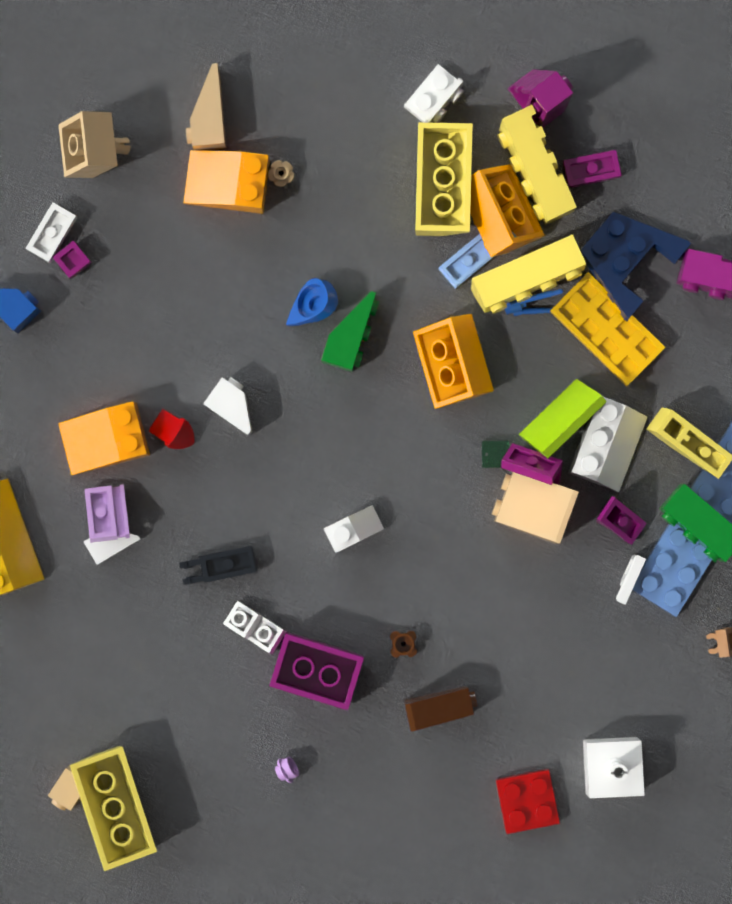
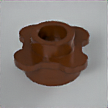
[390,630,417,658]

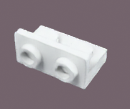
[404,64,464,123]

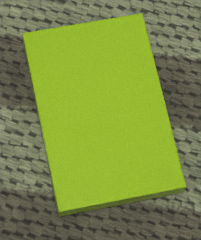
[519,379,607,458]

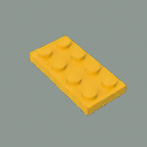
[550,272,665,386]

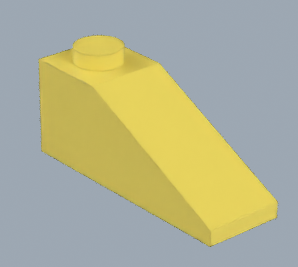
[647,407,732,479]

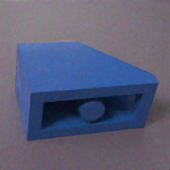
[0,289,41,333]

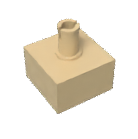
[59,111,130,178]

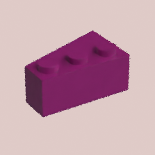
[507,70,573,128]
[676,249,732,300]

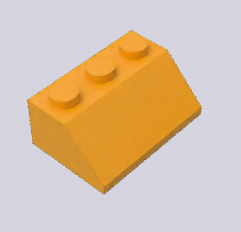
[470,164,545,257]
[413,314,494,409]

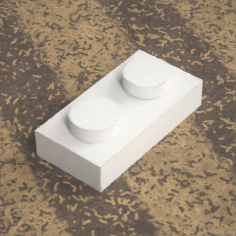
[26,203,77,263]

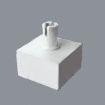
[583,737,644,798]

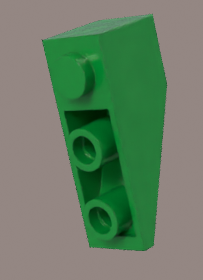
[321,291,380,372]

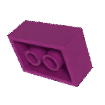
[269,632,364,710]

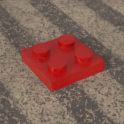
[495,769,560,834]

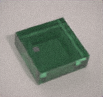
[481,441,509,468]

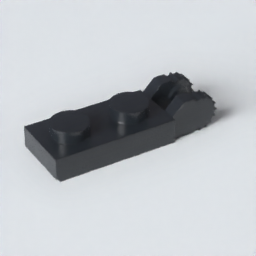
[179,545,258,585]

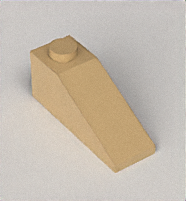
[186,63,226,151]

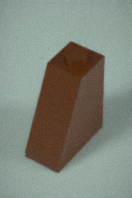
[404,686,478,732]

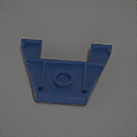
[580,212,691,321]

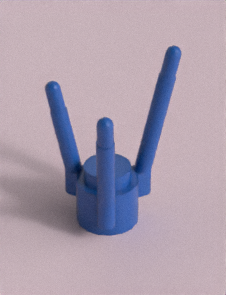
[505,289,564,316]

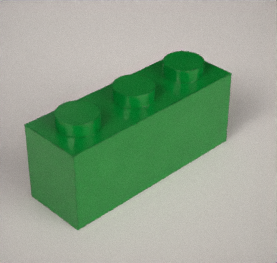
[659,484,732,563]

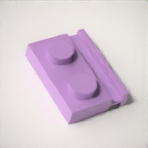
[84,484,130,543]

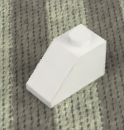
[204,377,252,436]
[323,505,384,553]

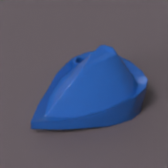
[286,278,338,326]

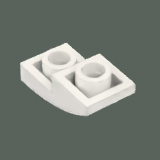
[223,601,287,654]

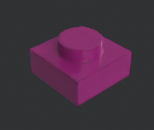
[53,241,91,279]

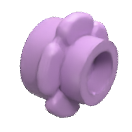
[275,757,299,783]

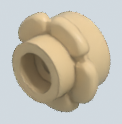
[268,160,294,187]

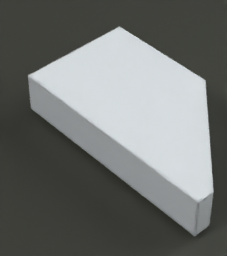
[84,533,141,565]
[616,555,646,605]

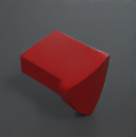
[149,408,195,449]

